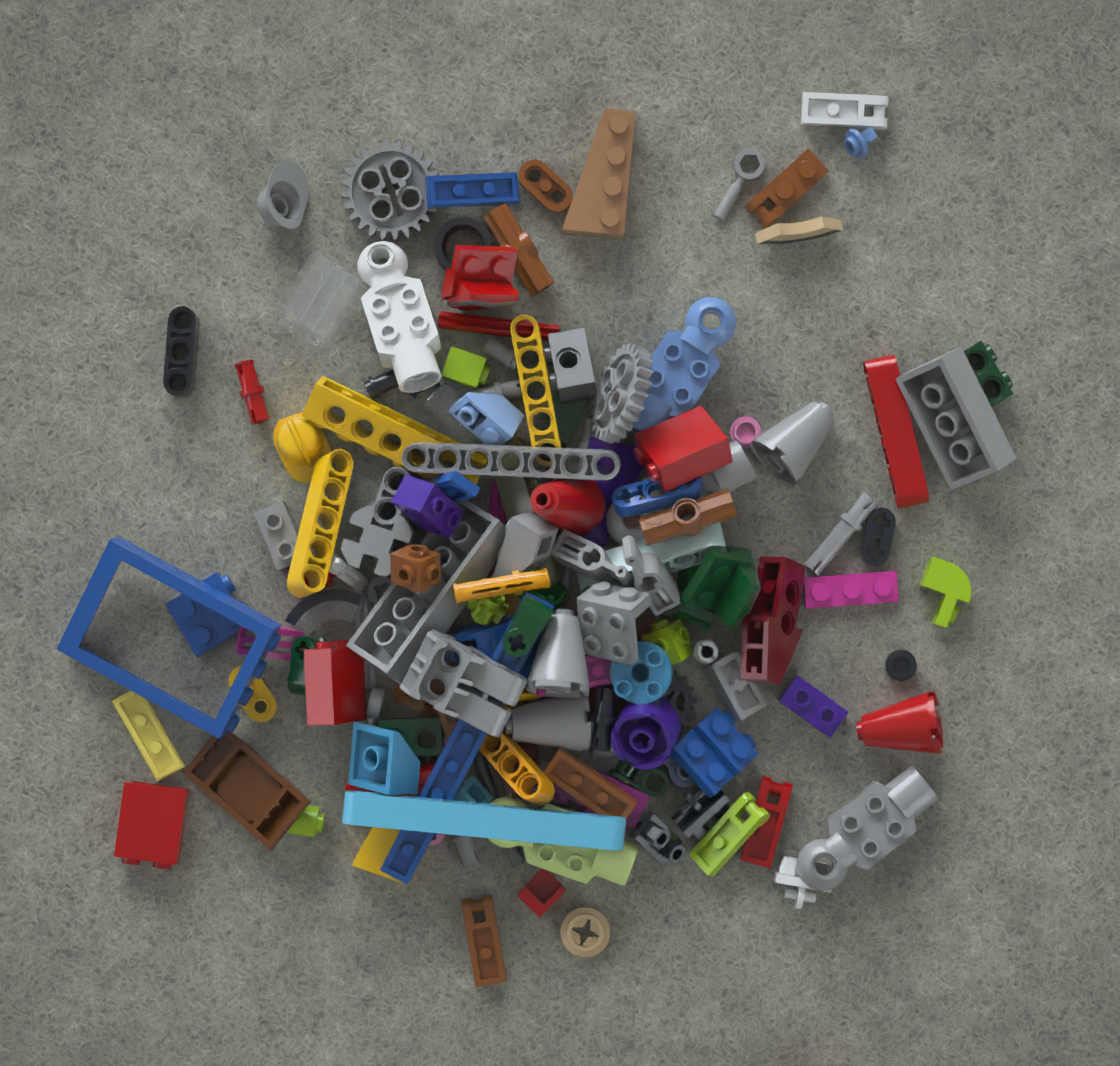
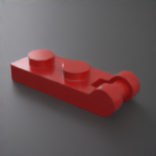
[740,775,793,869]

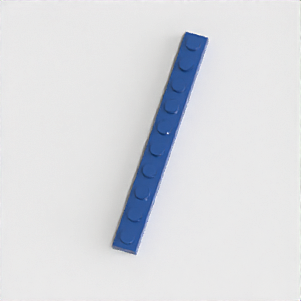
[380,591,554,885]

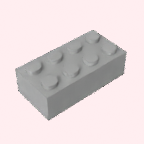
[895,347,1017,490]

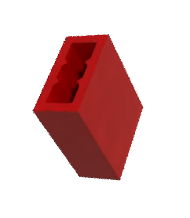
[633,406,733,492]
[304,639,367,725]
[114,780,190,869]

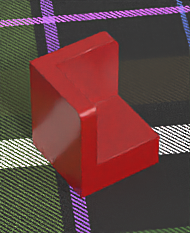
[517,869,566,918]

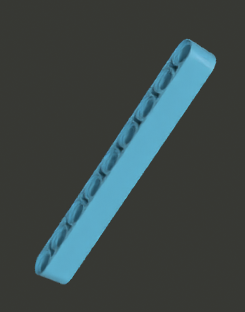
[342,791,626,851]

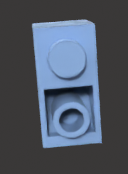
[448,392,525,445]

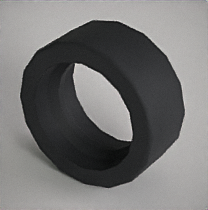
[434,217,493,271]

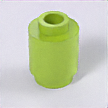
[287,805,325,838]

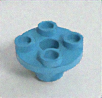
[610,640,673,704]

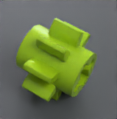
[467,595,509,625]

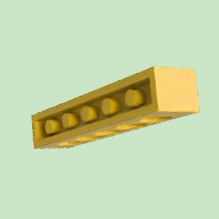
[301,376,488,485]

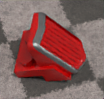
[441,245,519,311]

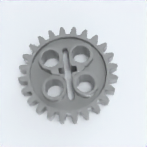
[341,140,439,242]
[589,343,653,444]

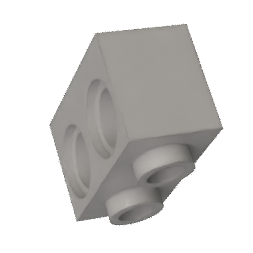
[254,501,298,571]

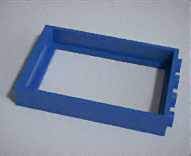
[57,536,282,739]

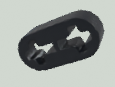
[860,508,896,566]

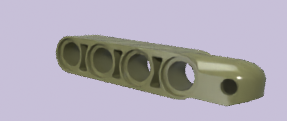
[494,437,562,590]

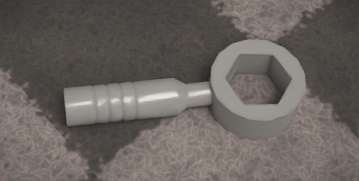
[714,149,765,221]
[367,687,386,726]

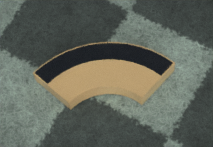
[755,216,843,245]

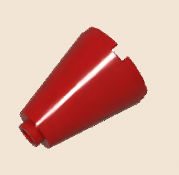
[530,478,605,536]
[856,691,943,754]

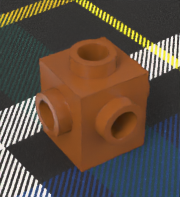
[390,544,441,593]

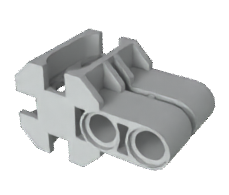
[340,467,416,578]
[400,628,528,737]

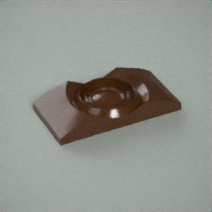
[182,732,312,851]

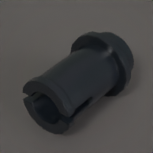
[363,369,399,399]

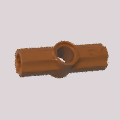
[483,203,554,297]
[638,489,737,546]

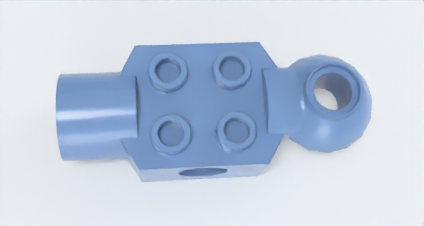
[632,297,736,433]

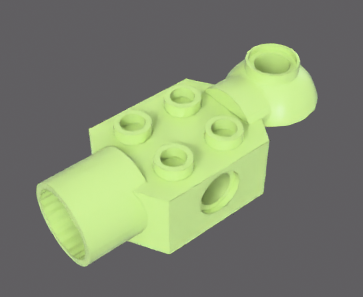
[488,796,639,886]

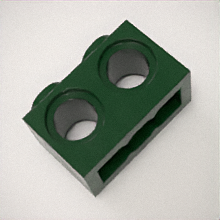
[964,341,1013,407]
[378,716,444,762]

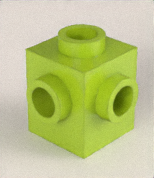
[641,618,693,665]

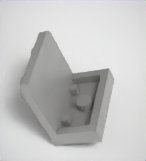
[576,582,651,665]

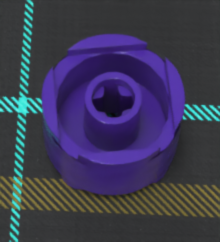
[611,697,681,770]

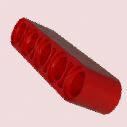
[863,354,929,509]

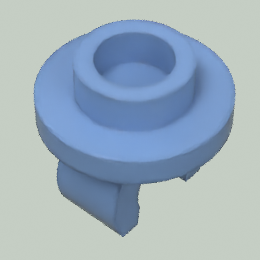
[844,127,878,159]

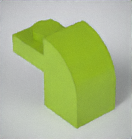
[919,556,971,628]

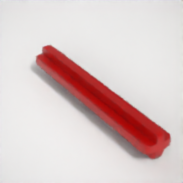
[438,311,560,342]

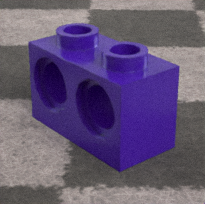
[391,475,463,539]
[777,675,849,738]

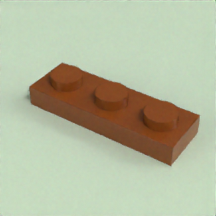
[543,747,638,819]

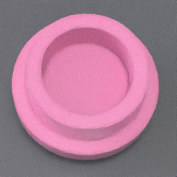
[730,416,761,448]

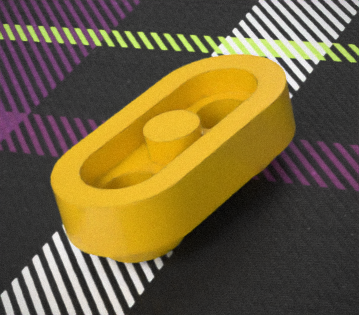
[228,665,278,722]

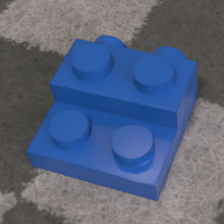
[165,572,246,657]
[671,707,759,798]

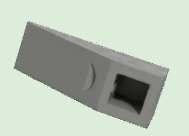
[490,511,558,578]

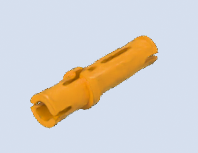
[453,568,550,604]

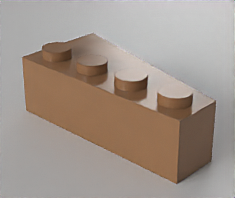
[562,109,636,240]

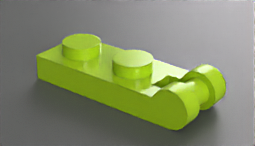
[689,792,770,877]

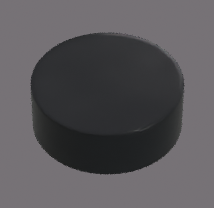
[885,650,917,681]

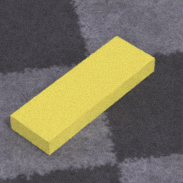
[112,690,185,782]

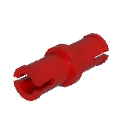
[234,360,270,425]

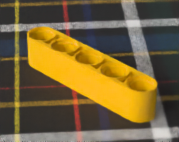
[510,315,562,466]
[287,449,354,598]

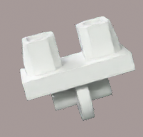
[773,856,831,910]

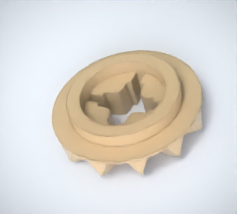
[560,907,610,957]

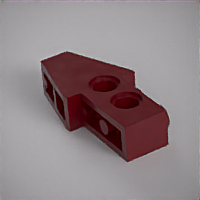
[740,556,806,685]

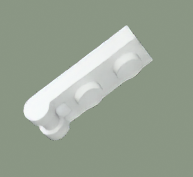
[801,92,889,129]

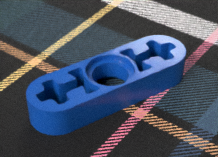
[612,476,704,517]

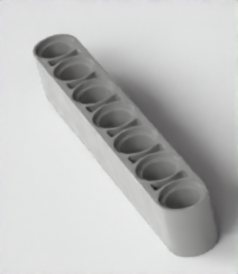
[401,442,621,480]

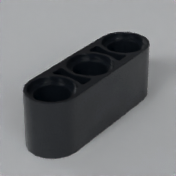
[163,306,200,398]

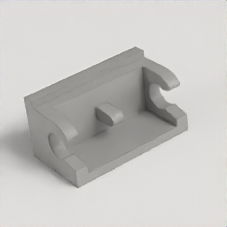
[703,651,768,722]

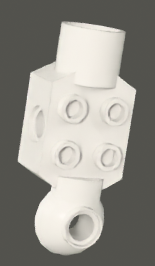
[357,241,442,393]

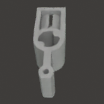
[550,529,634,587]
[622,535,681,616]

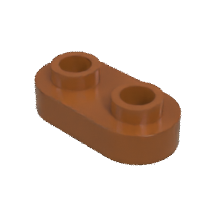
[519,160,573,213]

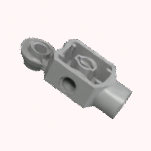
[606,440,757,545]
[797,765,938,891]

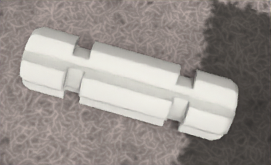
[329,554,368,591]

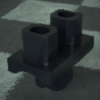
[671,788,730,841]
[630,811,686,866]

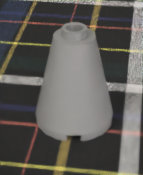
[750,402,834,487]
[526,609,590,698]
[504,691,591,752]

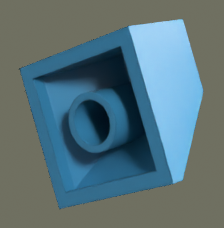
[348,722,420,795]

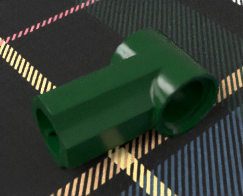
[663,590,716,631]

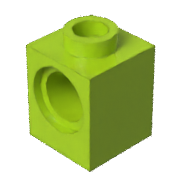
[441,346,491,389]

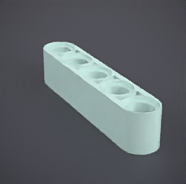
[576,522,727,594]

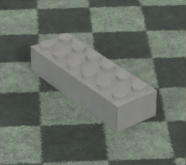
[346,500,506,685]

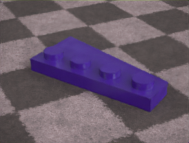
[580,437,644,549]

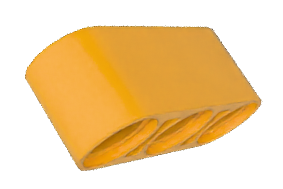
[480,732,555,806]

